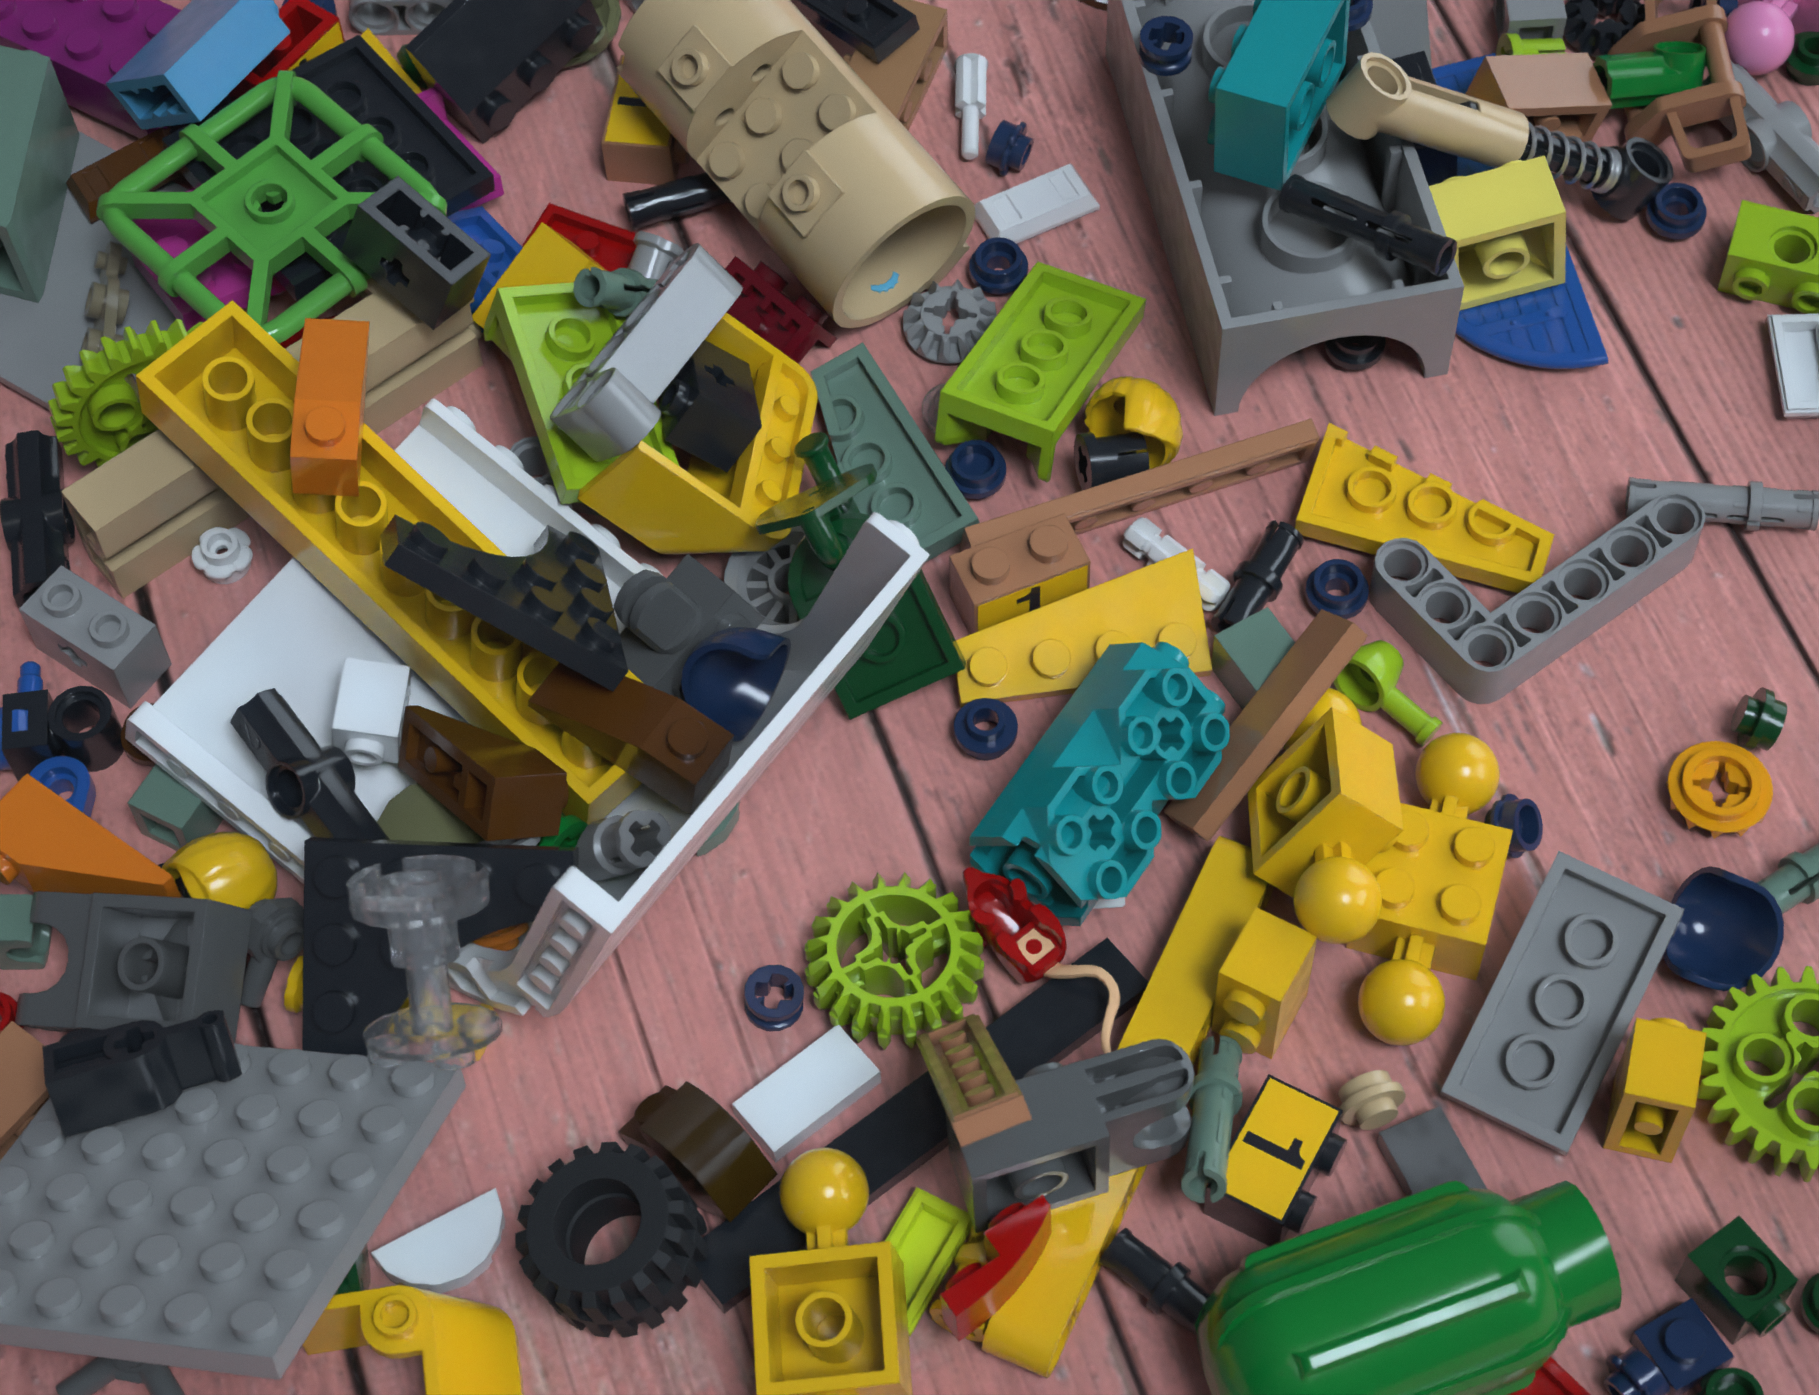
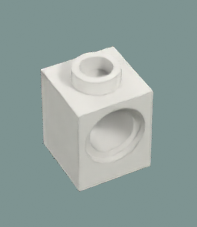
[332,657,411,766]

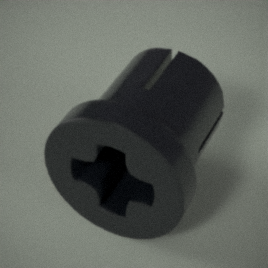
[1074,432,1149,490]

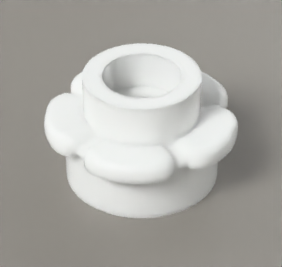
[191,527,253,584]

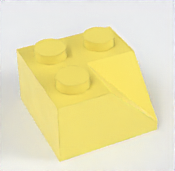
[1429,155,1566,311]

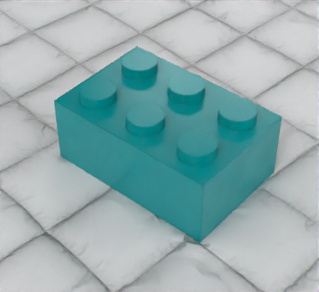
[1207,0,1350,191]

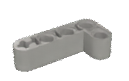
[550,243,743,462]

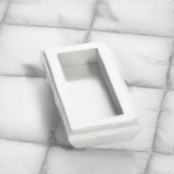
[974,164,1100,244]
[1767,313,1819,419]

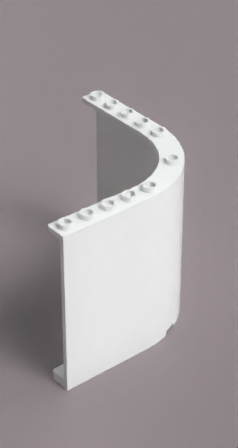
[125,398,930,1017]

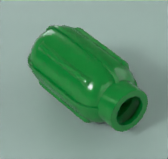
[1195,1180,1622,1395]

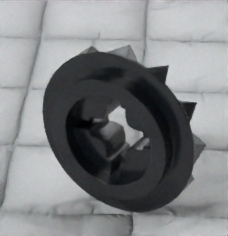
[1564,0,1645,57]

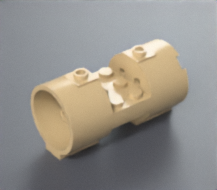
[617,0,975,328]

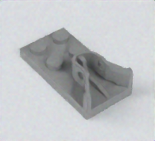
[1441,851,1684,1156]

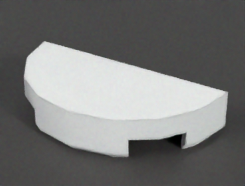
[371,1188,505,1293]

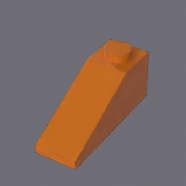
[290,318,370,497]
[0,773,182,898]

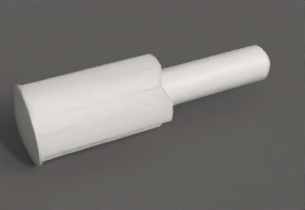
[954,53,988,160]

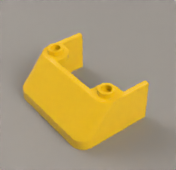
[577,312,818,555]
[303,1285,524,1395]

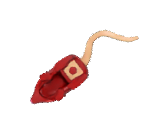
[962,867,1121,1054]

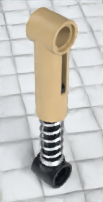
[1326,52,1674,220]

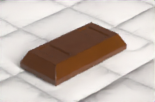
[66,128,182,224]

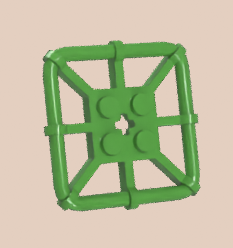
[96,70,447,344]

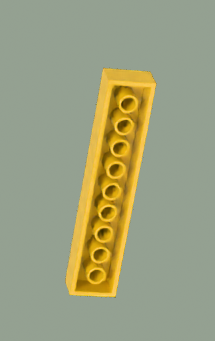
[135,300,643,825]

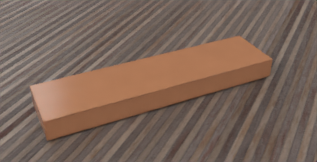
[1164,609,1368,842]

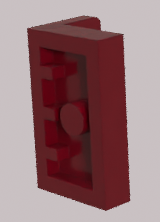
[725,256,837,364]

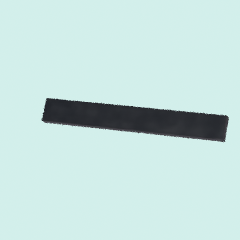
[695,938,1148,1314]

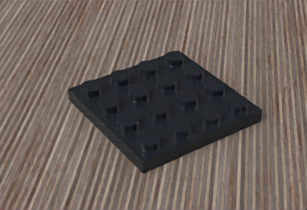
[161,35,495,301]

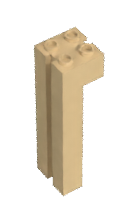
[61,255,483,599]

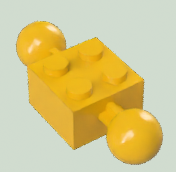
[1247,688,1404,944]
[1346,733,1513,1046]
[749,1148,913,1395]

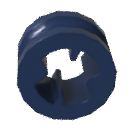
[1139,16,1193,76]
[745,965,804,1031]

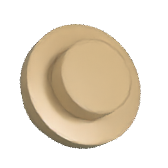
[1338,1070,1406,1130]

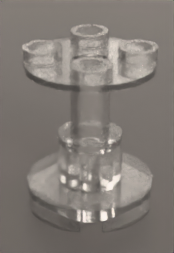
[347,855,503,1070]

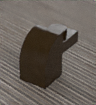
[618,1081,778,1222]

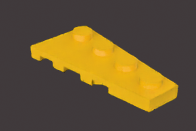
[1295,423,1554,593]
[955,548,1212,708]

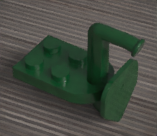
[755,432,966,720]

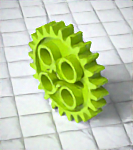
[48,319,203,467]
[1697,966,1819,1182]

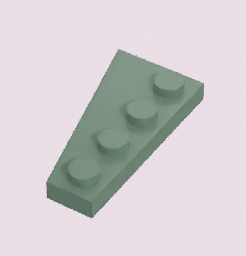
[811,342,980,562]

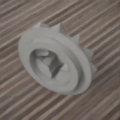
[903,279,997,364]

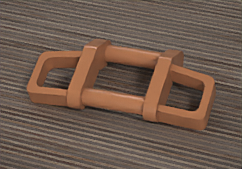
[1608,0,1752,173]

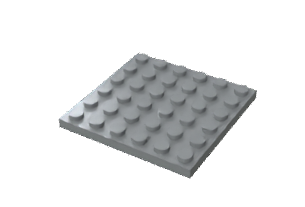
[0,1043,466,1380]

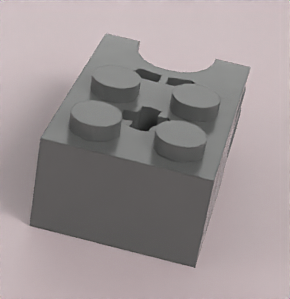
[15,891,253,1043]
[946,1039,1194,1233]

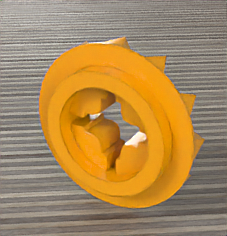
[1665,741,1773,839]

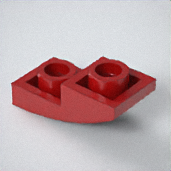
[940,1195,1052,1342]

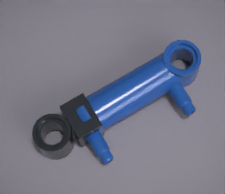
[0,661,124,781]

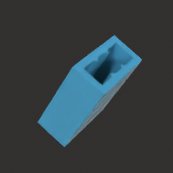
[106,0,290,130]

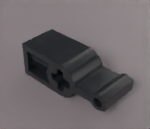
[42,1010,242,1137]

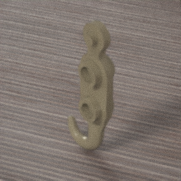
[80,241,129,363]

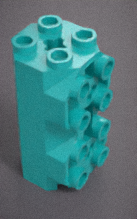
[969,642,1230,926]

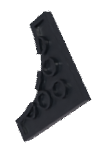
[380,515,628,692]
[302,837,579,1058]

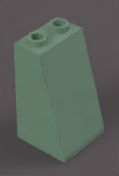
[0,45,80,303]

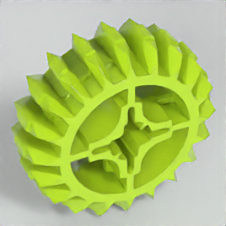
[805,872,984,1050]

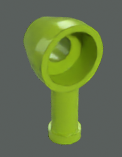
[1333,640,1443,747]

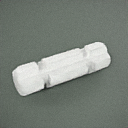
[1123,517,1231,612]

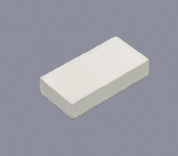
[732,1025,881,1163]

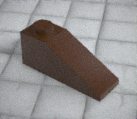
[528,662,734,815]
[398,705,569,841]

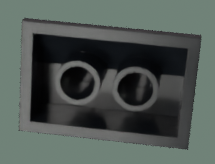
[404,0,604,144]

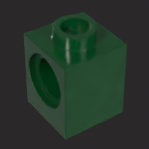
[1675,1215,1798,1345]

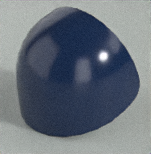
[681,627,791,741]
[1663,866,1784,991]

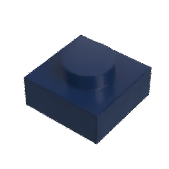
[1630,1298,1734,1395]

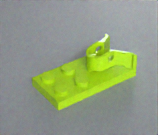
[935,261,1146,482]
[484,282,679,504]

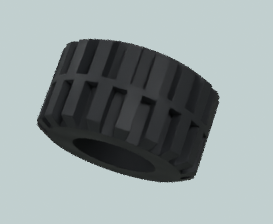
[515,1142,709,1338]

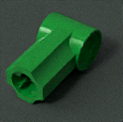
[1593,41,1706,109]

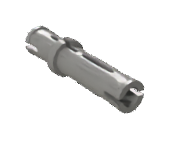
[1625,477,1819,531]

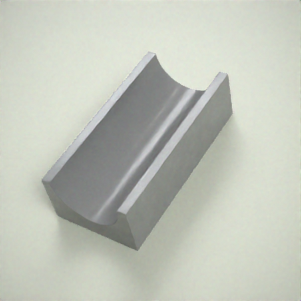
[1106,0,1464,416]

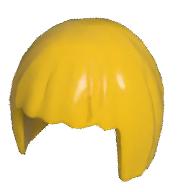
[1084,376,1183,469]
[162,832,278,909]

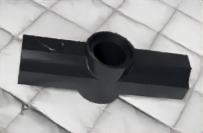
[0,430,75,607]
[230,688,390,840]

